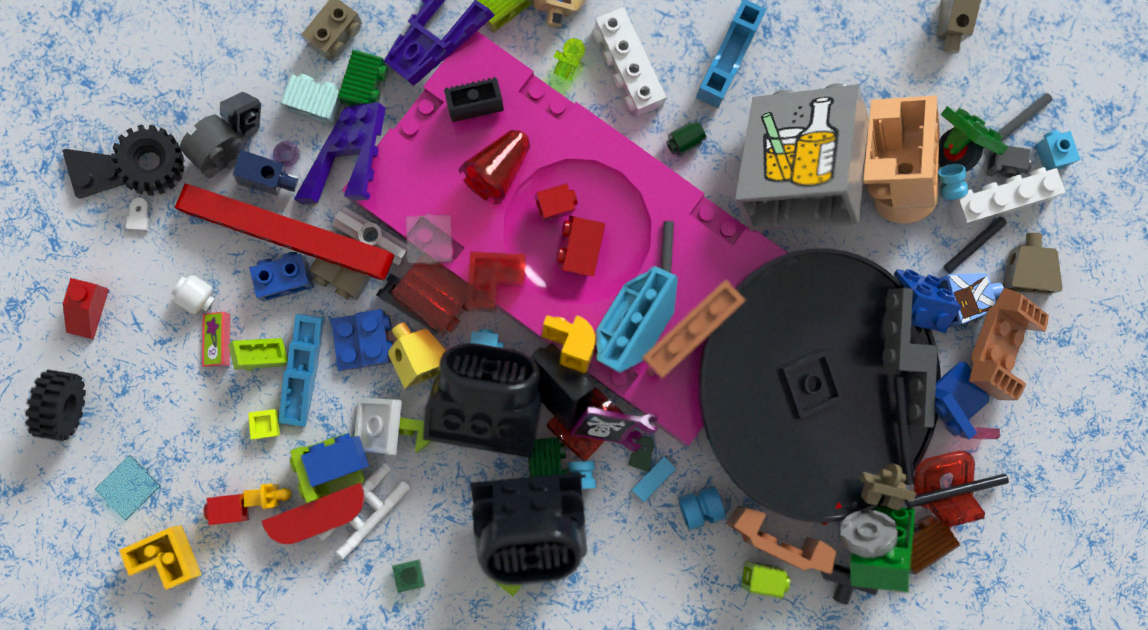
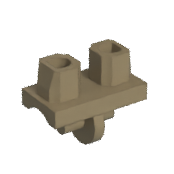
[859,463,916,510]

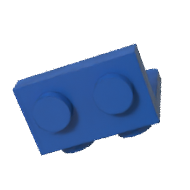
[894,269,961,333]
[935,361,990,440]

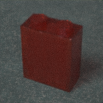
[391,252,477,337]

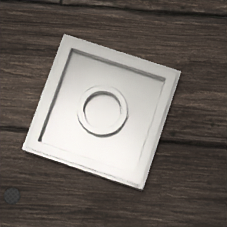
[354,398,402,455]

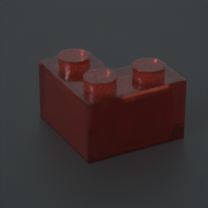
[467,251,527,312]

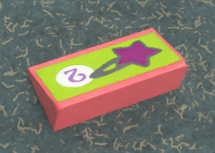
[202,312,230,367]

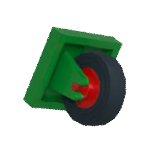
[939,106,1008,172]

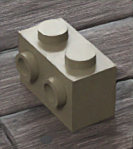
[301,0,362,62]

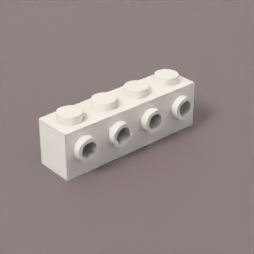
[592,7,666,117]
[948,167,1066,229]

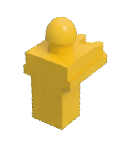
[243,483,292,509]

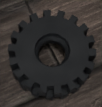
[111,125,185,196]
[25,370,86,441]

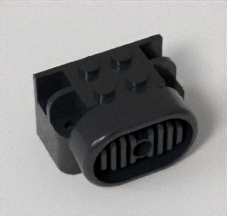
[423,343,542,458]
[470,472,587,585]

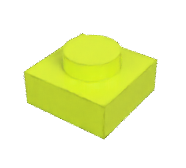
[248,409,280,440]

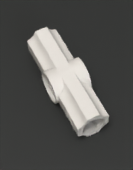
[332,206,412,267]

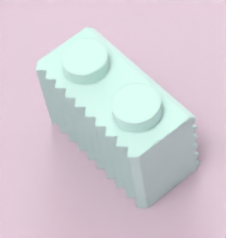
[280,74,342,125]

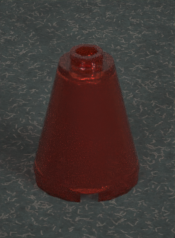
[459,130,530,205]

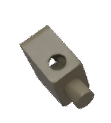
[936,0,981,54]
[1003,233,1062,295]

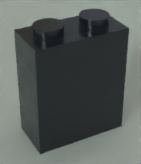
[531,343,595,430]

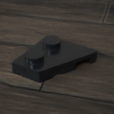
[62,149,125,199]

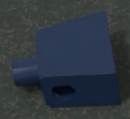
[232,149,299,195]

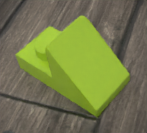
[398,418,433,453]

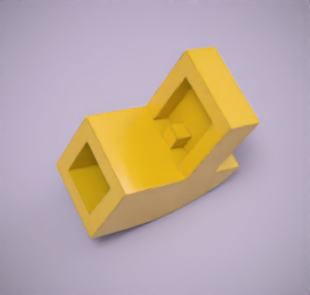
[542,315,595,374]

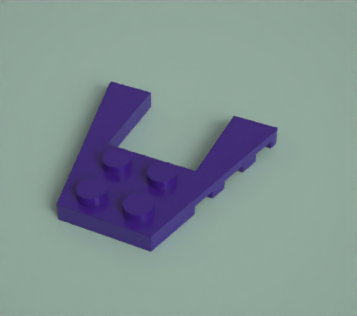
[384,0,494,86]
[294,102,386,204]

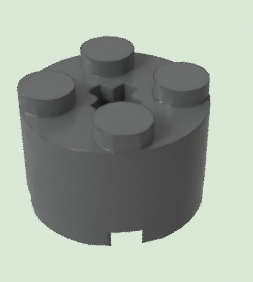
[180,115,245,178]

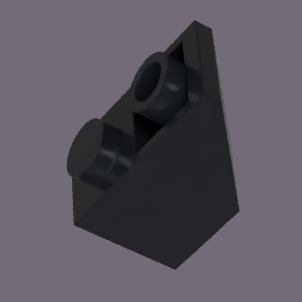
[220,92,261,137]

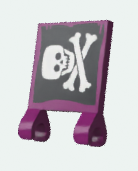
[570,407,658,451]

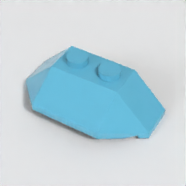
[596,266,678,372]

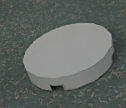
[840,510,897,557]

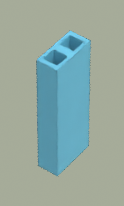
[631,456,677,502]

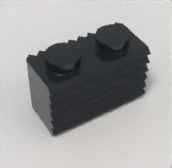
[444,77,504,122]

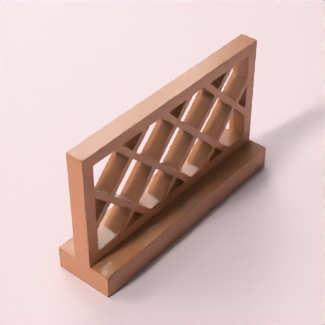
[642,280,745,379]

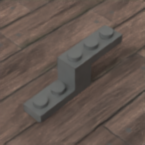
[883,288,938,427]

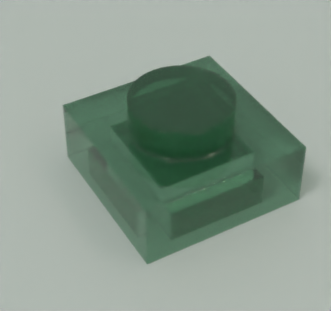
[392,559,426,593]

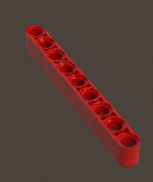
[174,183,395,281]

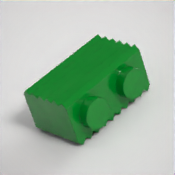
[338,50,388,106]

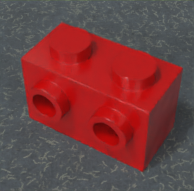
[556,215,606,276]

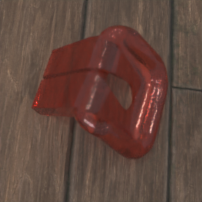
[914,451,985,528]

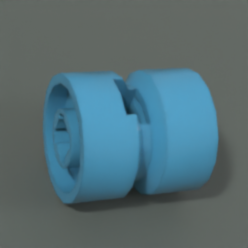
[678,485,726,531]

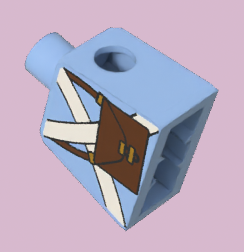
[939,273,1004,327]

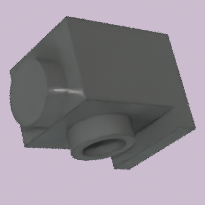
[986,145,1032,178]

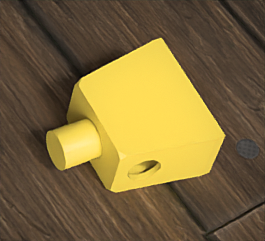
[388,322,446,389]

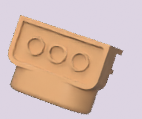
[863,95,940,224]

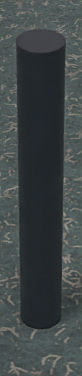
[943,216,1007,274]

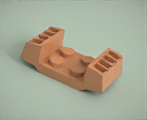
[969,288,1049,400]
[726,506,836,574]

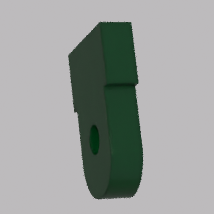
[628,436,654,472]

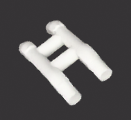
[317,463,410,560]

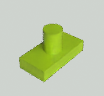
[228,338,288,371]

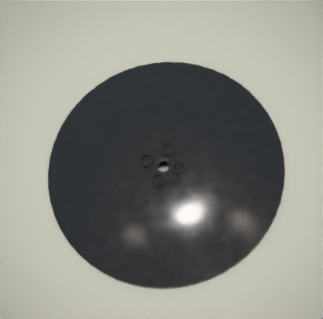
[698,248,941,523]

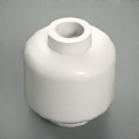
[171,275,215,315]

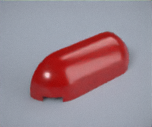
[261,483,365,544]

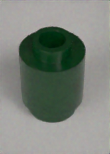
[666,121,706,157]

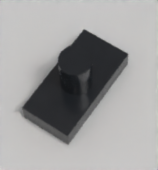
[820,563,878,605]

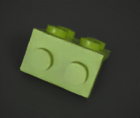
[289,433,365,503]

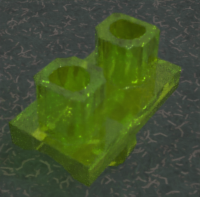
[553,38,586,82]

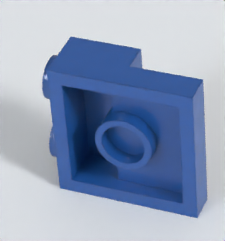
[331,309,394,371]

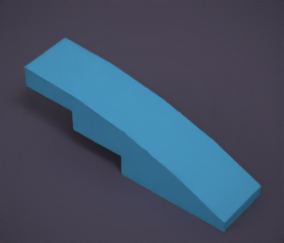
[279,314,324,427]

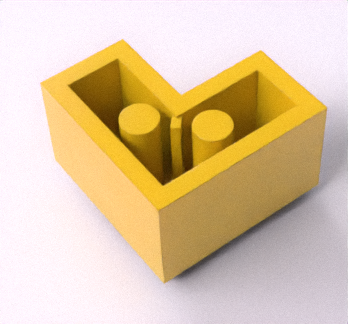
[119,525,202,590]

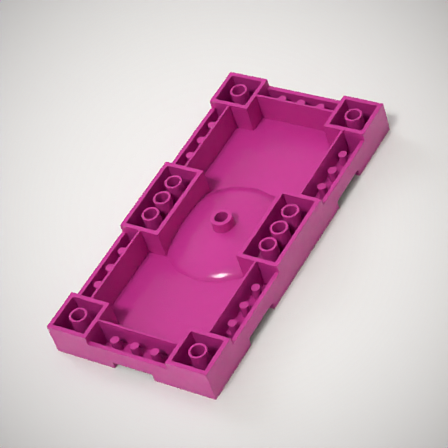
[342,31,788,446]

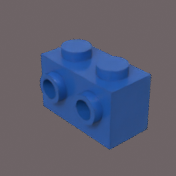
[249,252,314,302]
[301,433,370,487]

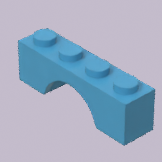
[696,0,767,109]

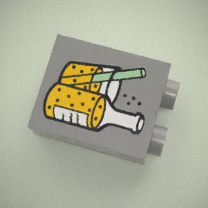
[735,83,869,231]

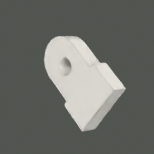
[126,197,150,231]

